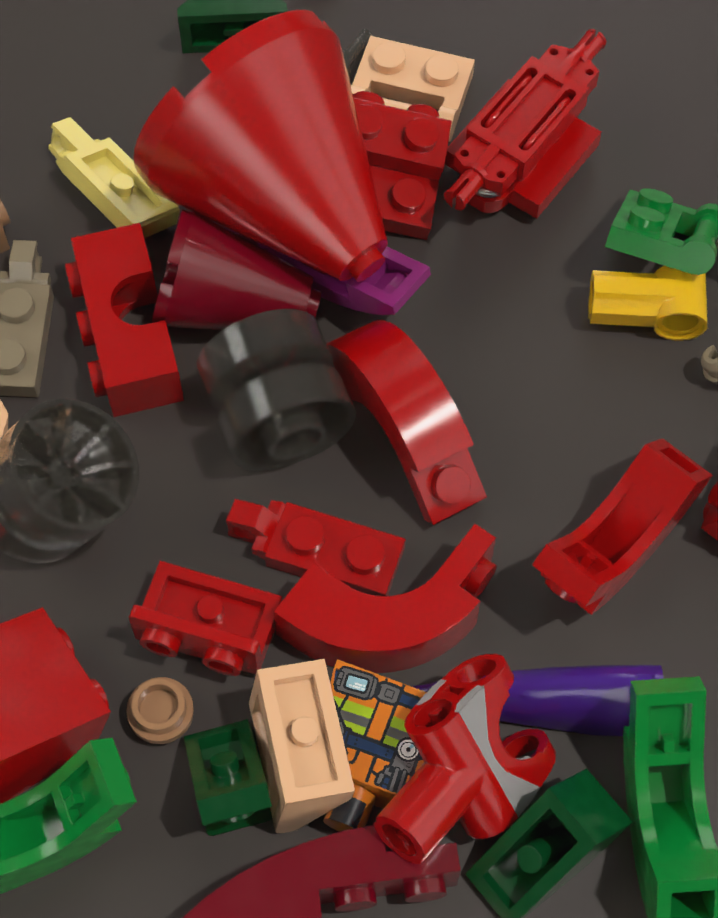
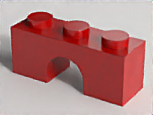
[65,223,184,417]

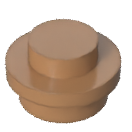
[127,677,194,744]

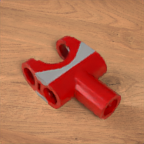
[374,654,556,864]

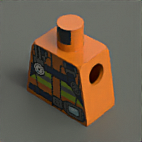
[323,659,427,832]

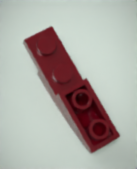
[183,825,461,918]

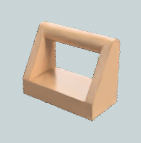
[249,659,355,833]

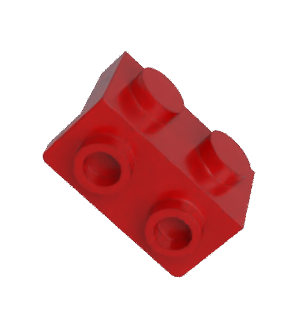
[128,561,283,676]

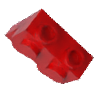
[353,91,452,240]

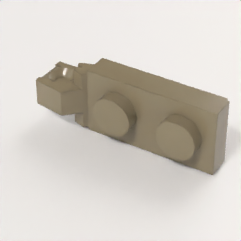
[0,240,54,397]

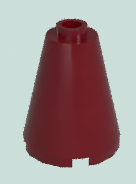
[152,209,322,334]

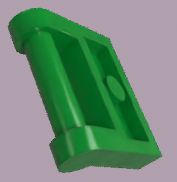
[605,188,718,275]

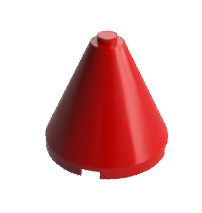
[133,10,388,282]

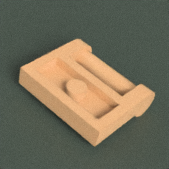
[351,36,475,142]

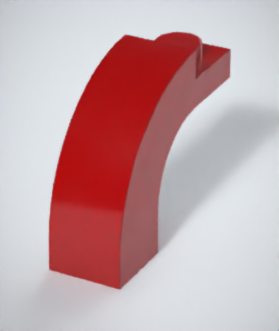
[325,319,487,525]
[532,438,713,615]
[274,524,497,673]

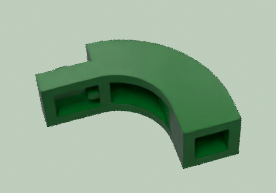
[623,676,718,918]
[0,738,137,894]

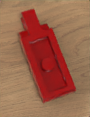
[226,499,406,596]

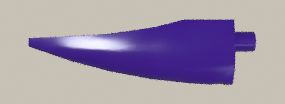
[411,665,663,736]

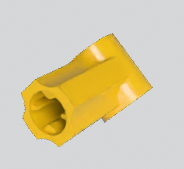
[588,266,707,341]

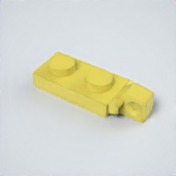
[48,117,180,238]

